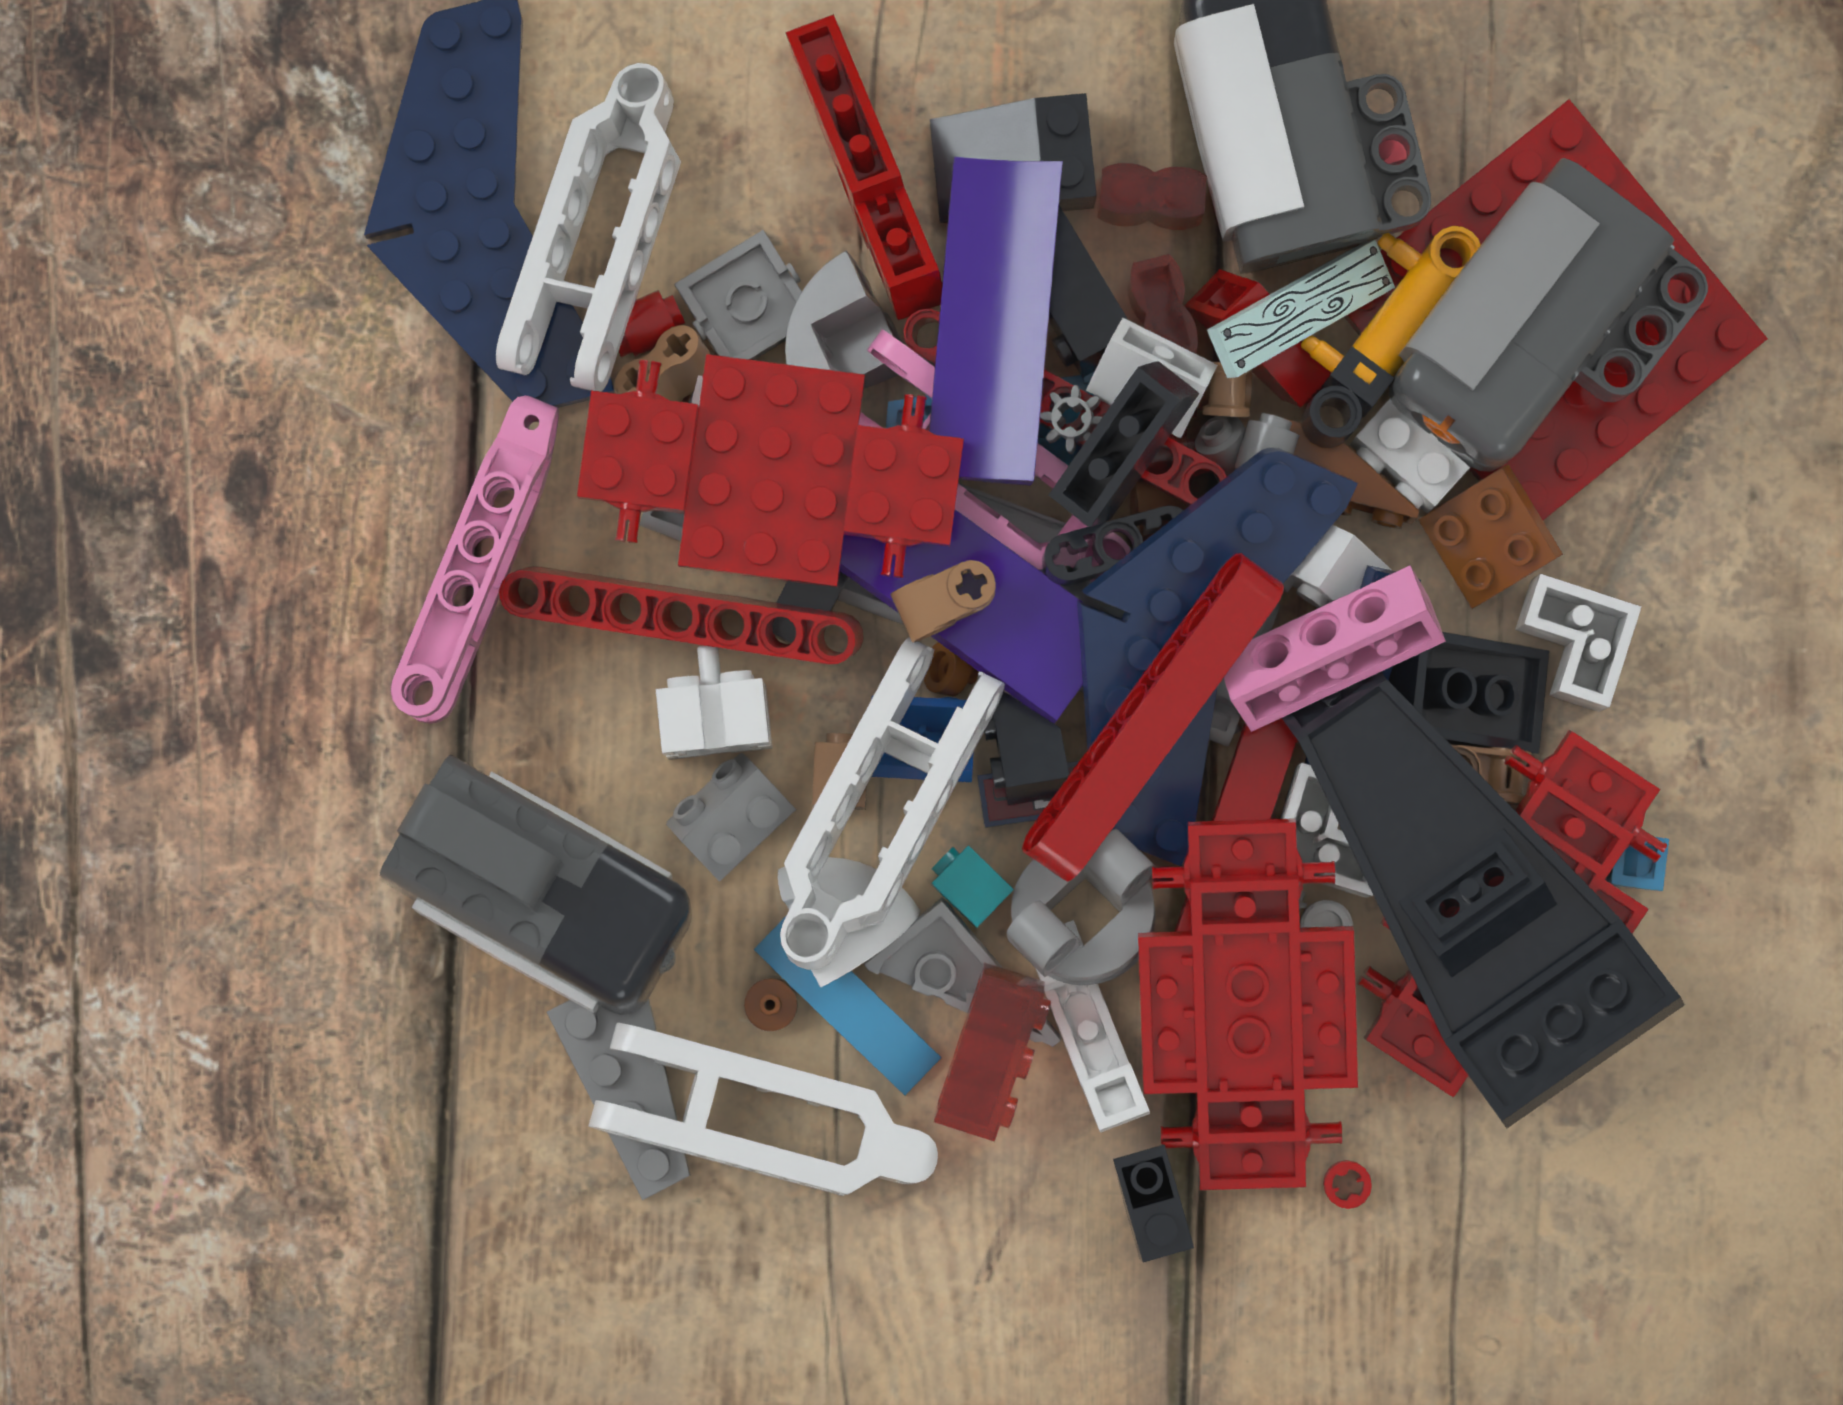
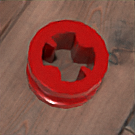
[1323,1160,1372,1209]

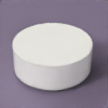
[1300,900,1353,928]

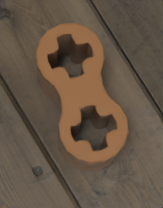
[615,325,712,402]

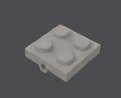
[675,230,802,360]

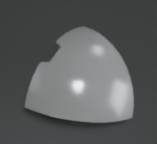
[785,251,903,388]

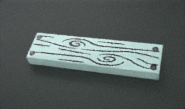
[1207,240,1395,378]

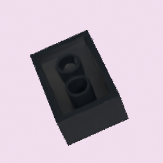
[930,93,1097,223]
[1389,632,1550,754]

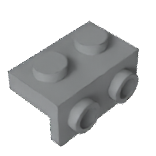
[666,753,796,882]

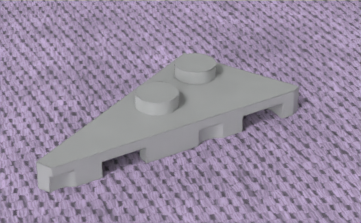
[864,897,1061,1047]

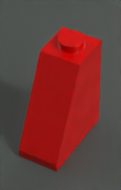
[1184,269,1331,407]

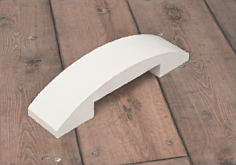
[1035,920,1150,1133]

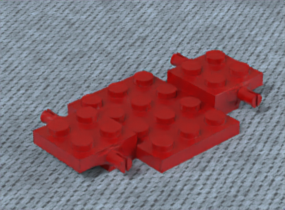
[577,354,964,587]
[1357,730,1667,1098]
[1138,818,1358,1190]

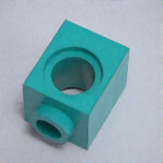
[931,845,1014,929]

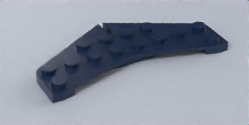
[364,0,615,408]
[1077,447,1358,866]

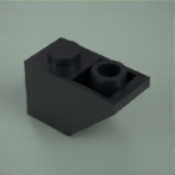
[984,691,1069,805]
[1113,1144,1194,1263]

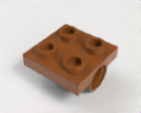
[1418,464,1563,609]

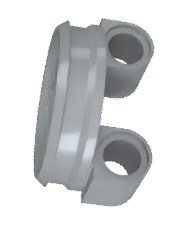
[1007,829,1156,985]

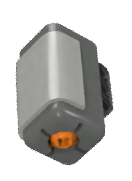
[1389,158,1708,472]

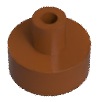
[924,642,978,696]
[744,978,798,1031]

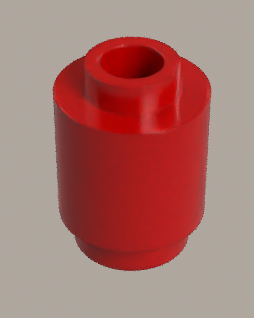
[618,289,685,358]

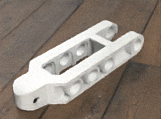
[496,63,681,392]
[780,637,1005,970]
[589,1023,938,1196]

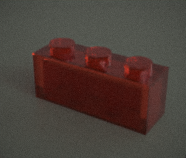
[934,962,1051,1142]

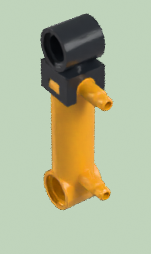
[1301,226,1481,448]

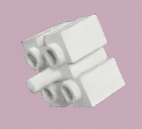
[656,646,773,759]

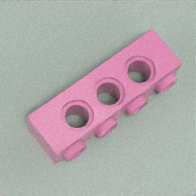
[1224,565,1446,732]

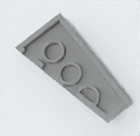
[547,998,691,1200]

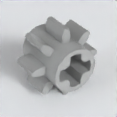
[1040,385,1102,454]

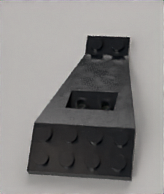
[1281,672,1685,1129]

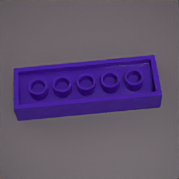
[929,157,1063,486]
[840,510,1084,724]

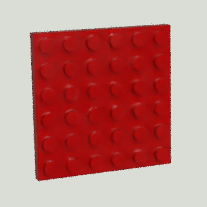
[1344,99,1768,521]

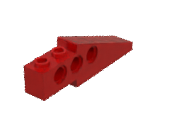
[785,14,942,320]

